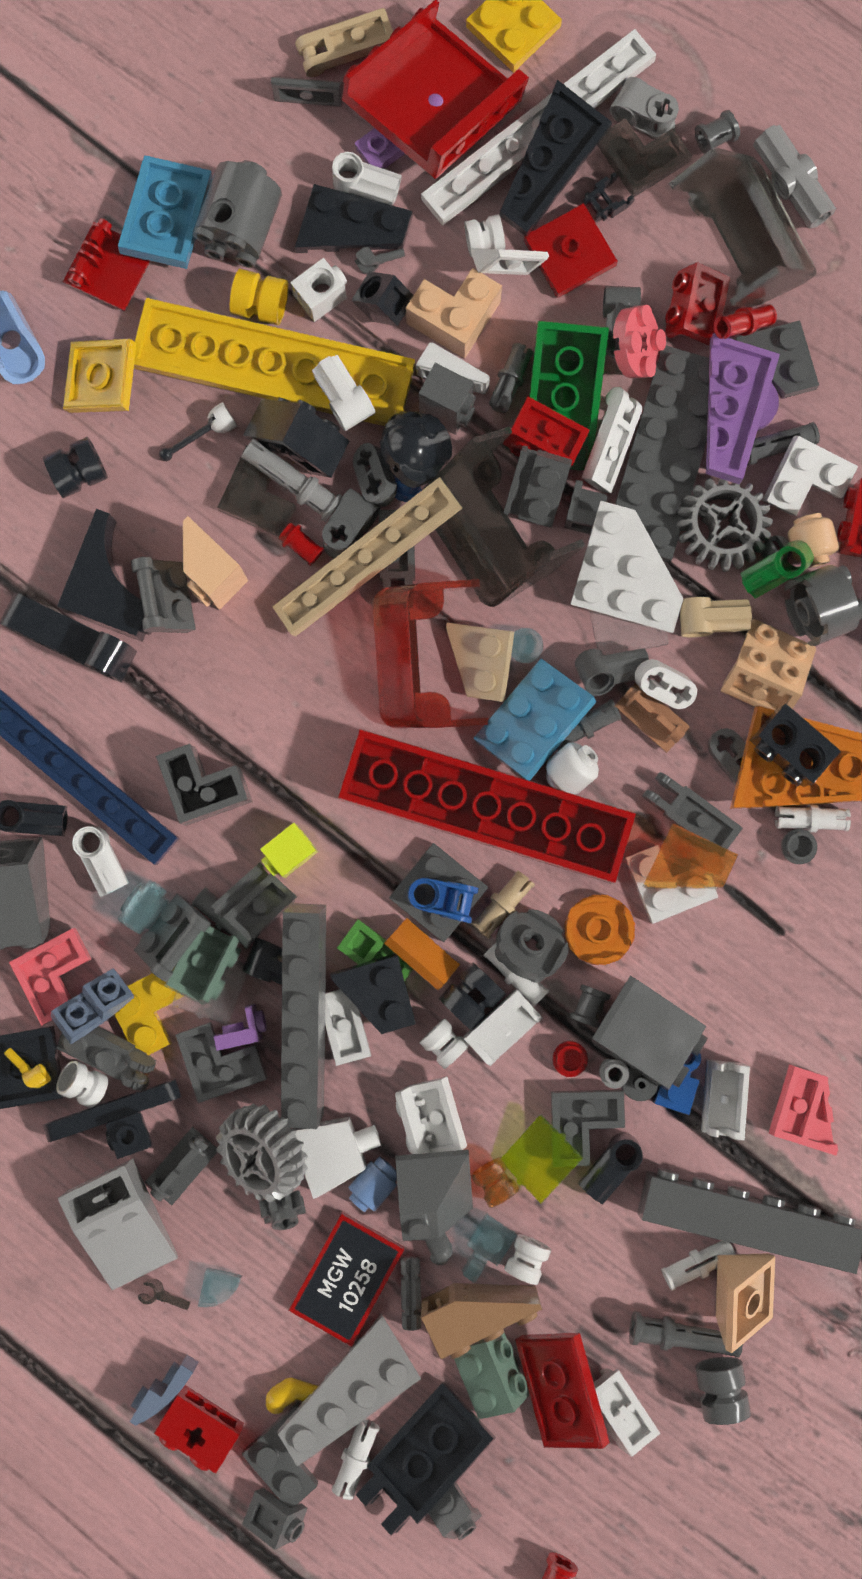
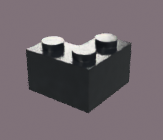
[243,397,350,478]

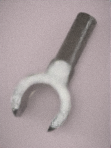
[138,1279,191,1311]

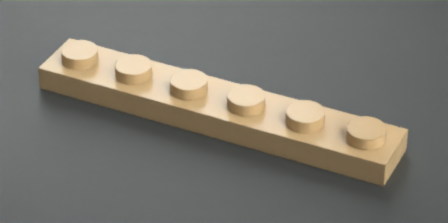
[272,477,462,637]

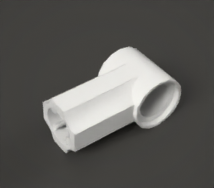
[332,152,402,205]
[312,355,376,431]
[72,826,129,897]

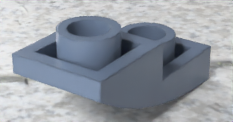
[51,968,134,1044]
[130,1355,199,1426]

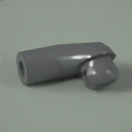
[423,1233,452,1265]

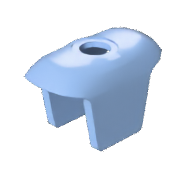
[0,290,45,384]

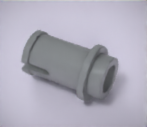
[599,1059,629,1089]

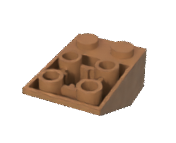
[421,1283,542,1359]

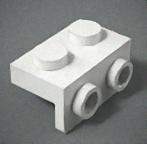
[395,1076,467,1154]

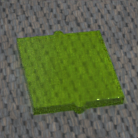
[500,1115,583,1204]

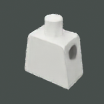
[292,1117,381,1199]

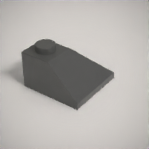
[395,1150,473,1241]

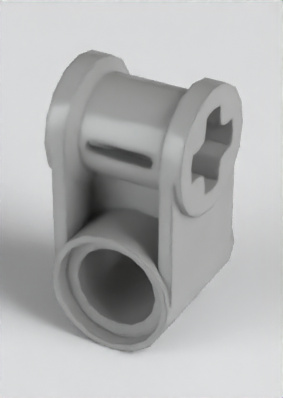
[609,77,679,141]

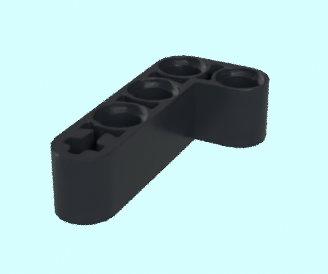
[0,592,137,683]

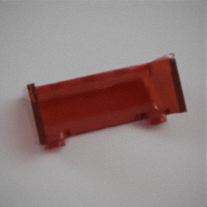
[373,579,488,729]

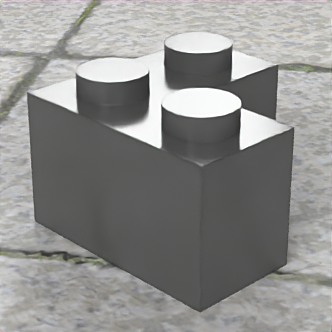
[156,744,253,826]

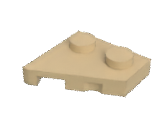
[446,623,514,702]

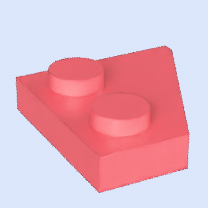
[769,1064,838,1156]

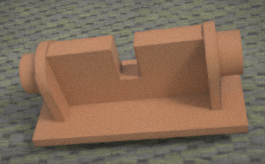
[615,683,690,753]

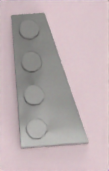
[277,1314,421,1467]

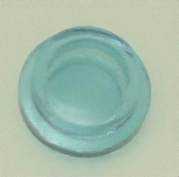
[511,628,543,663]

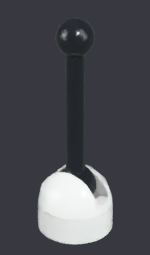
[159,402,237,462]

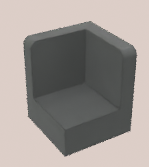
[564,480,607,535]

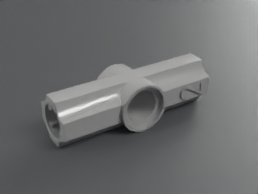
[753,125,837,229]

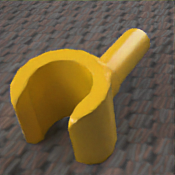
[4,1048,51,1088]

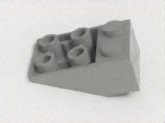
[58,1159,178,1290]

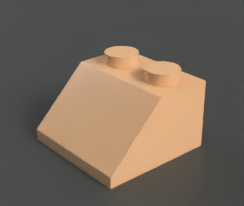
[183,516,248,610]

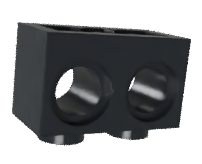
[749,704,841,787]

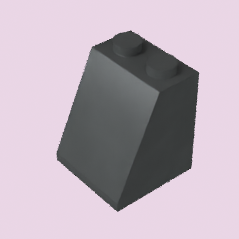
[0,837,51,950]
[592,975,708,1091]

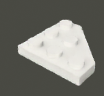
[571,501,683,633]

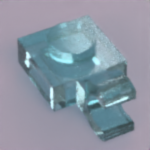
[461,1213,517,1283]

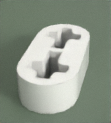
[635,659,697,709]

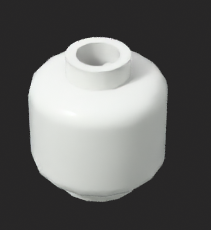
[546,742,599,795]

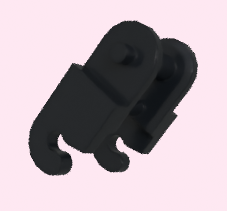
[582,172,635,222]

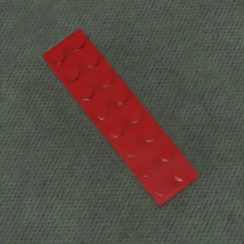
[338,729,636,884]

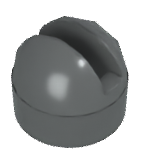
[761,535,791,559]

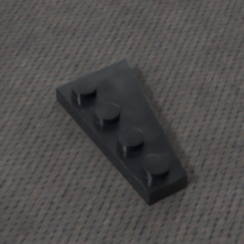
[499,79,612,237]

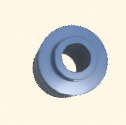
[348,1156,397,1212]

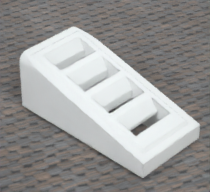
[416,342,490,394]

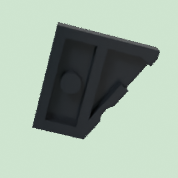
[329,954,416,1034]

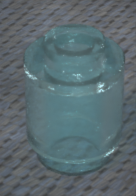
[117,879,169,934]

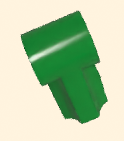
[740,540,814,599]

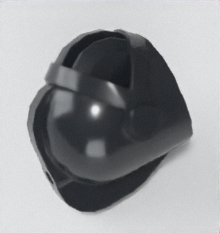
[380,411,453,488]

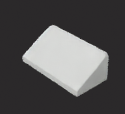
[471,248,549,275]

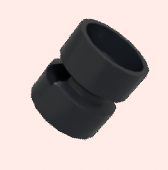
[43,437,108,498]
[438,962,506,1031]

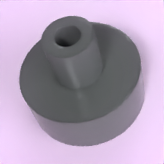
[621,1067,658,1101]

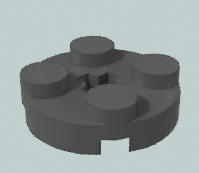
[495,909,568,983]

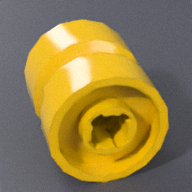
[229,269,289,325]

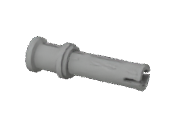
[241,439,343,523]

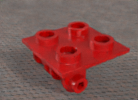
[63,218,150,312]

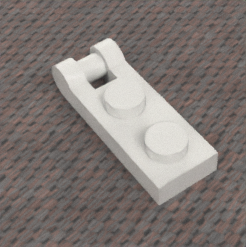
[581,387,642,493]

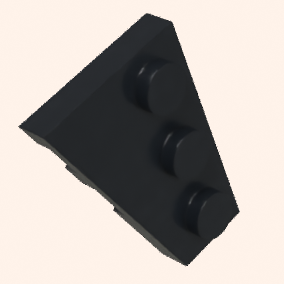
[295,184,413,253]

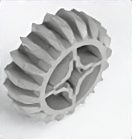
[676,478,773,572]
[216,1103,308,1203]

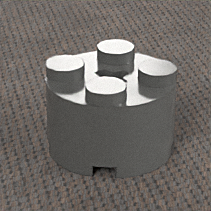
[784,565,862,646]

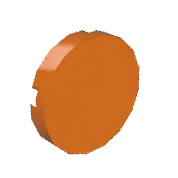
[564,895,635,965]

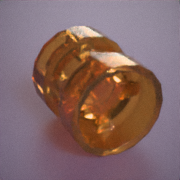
[471,1157,520,1208]

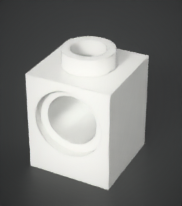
[290,258,347,322]

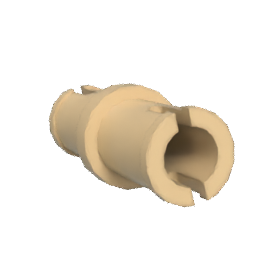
[471,870,535,939]

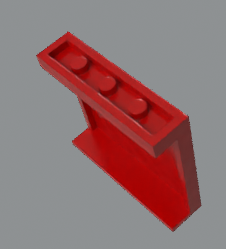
[342,0,529,179]

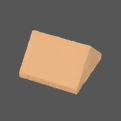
[716,1253,775,1353]

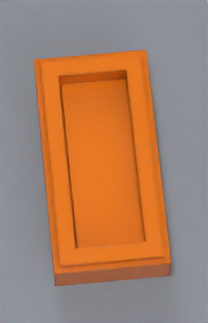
[384,918,460,991]

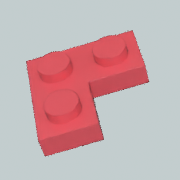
[9,928,92,1026]

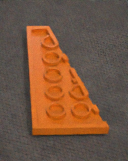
[730,706,862,809]

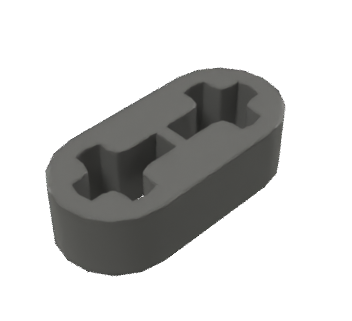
[353,443,397,507]
[708,728,746,785]

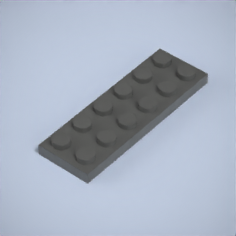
[615,346,709,563]

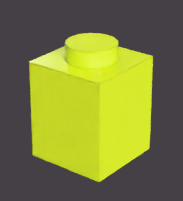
[260,823,319,878]

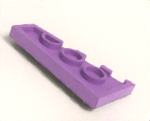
[706,333,780,485]

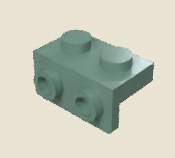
[164,926,241,1005]
[454,1333,529,1419]

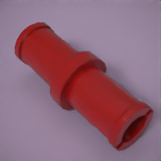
[714,304,777,339]

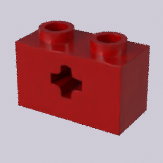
[154,1385,244,1474]

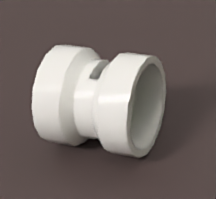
[464,214,505,257]
[419,1018,469,1069]
[56,1060,108,1108]
[504,1234,551,1285]

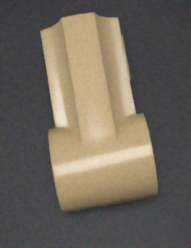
[680,597,752,638]

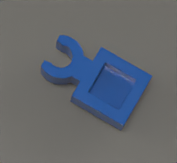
[653,1053,701,1115]

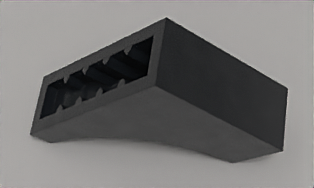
[57,508,152,642]

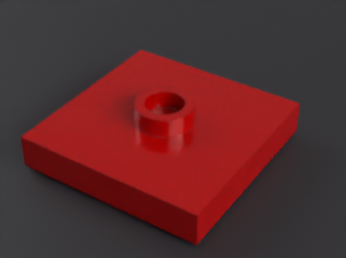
[523,203,618,299]

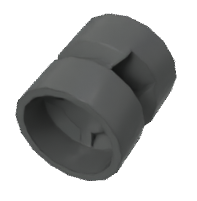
[695,1357,751,1425]

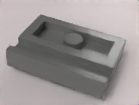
[503,445,572,528]
[209,862,297,947]

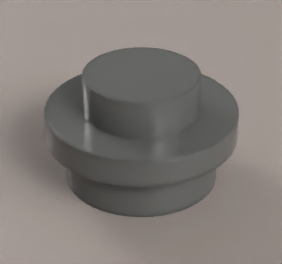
[781,829,817,864]

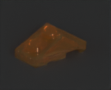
[642,823,738,889]

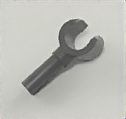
[355,247,405,274]

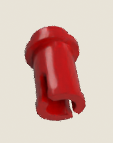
[278,522,324,566]

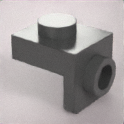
[429,1483,482,1540]

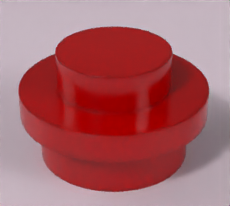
[552,1041,588,1077]

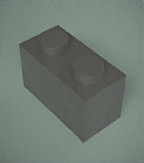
[419,362,476,435]

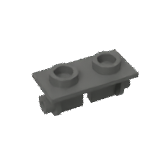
[145,1127,217,1206]

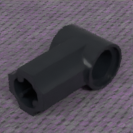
[0,800,68,837]
[242,938,282,985]
[578,1133,643,1205]

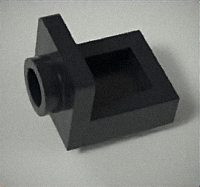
[106,1112,152,1159]

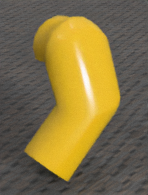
[266,1377,318,1414]

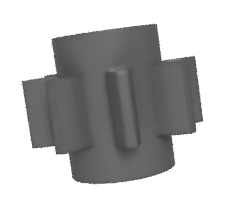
[259,1190,306,1230]

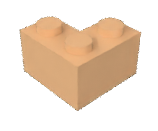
[406,268,502,359]

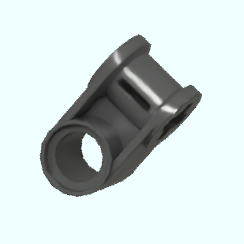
[322,488,381,558]

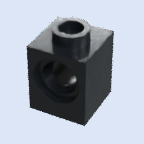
[351,271,414,326]

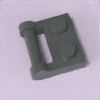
[131,557,196,633]
[134,894,211,982]

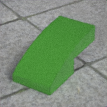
[337,919,414,981]

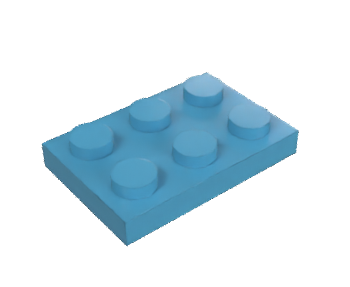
[118,155,212,269]
[474,659,596,781]

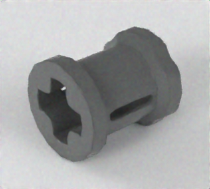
[694,110,740,155]
[569,984,611,1028]

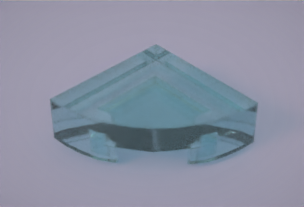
[198,1268,243,1307]

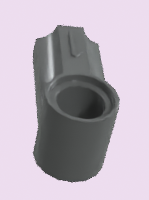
[603,285,641,358]
[575,648,650,696]

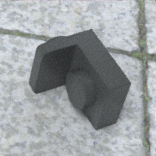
[242,1488,308,1550]

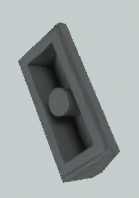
[271,76,344,107]

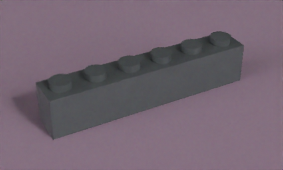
[281,903,326,1129]
[637,1168,862,1274]

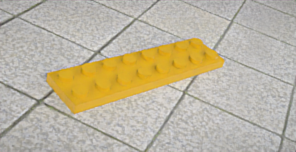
[134,298,415,426]

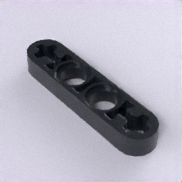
[42,1079,182,1142]

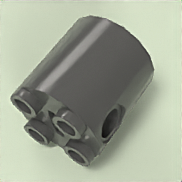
[193,160,282,268]

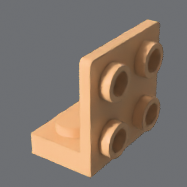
[721,619,816,710]

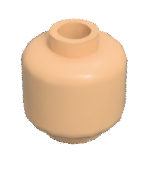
[788,513,839,568]

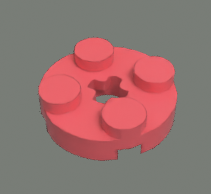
[613,304,666,378]

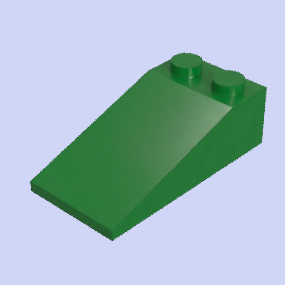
[529,321,609,471]

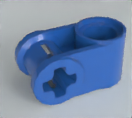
[408,878,479,923]

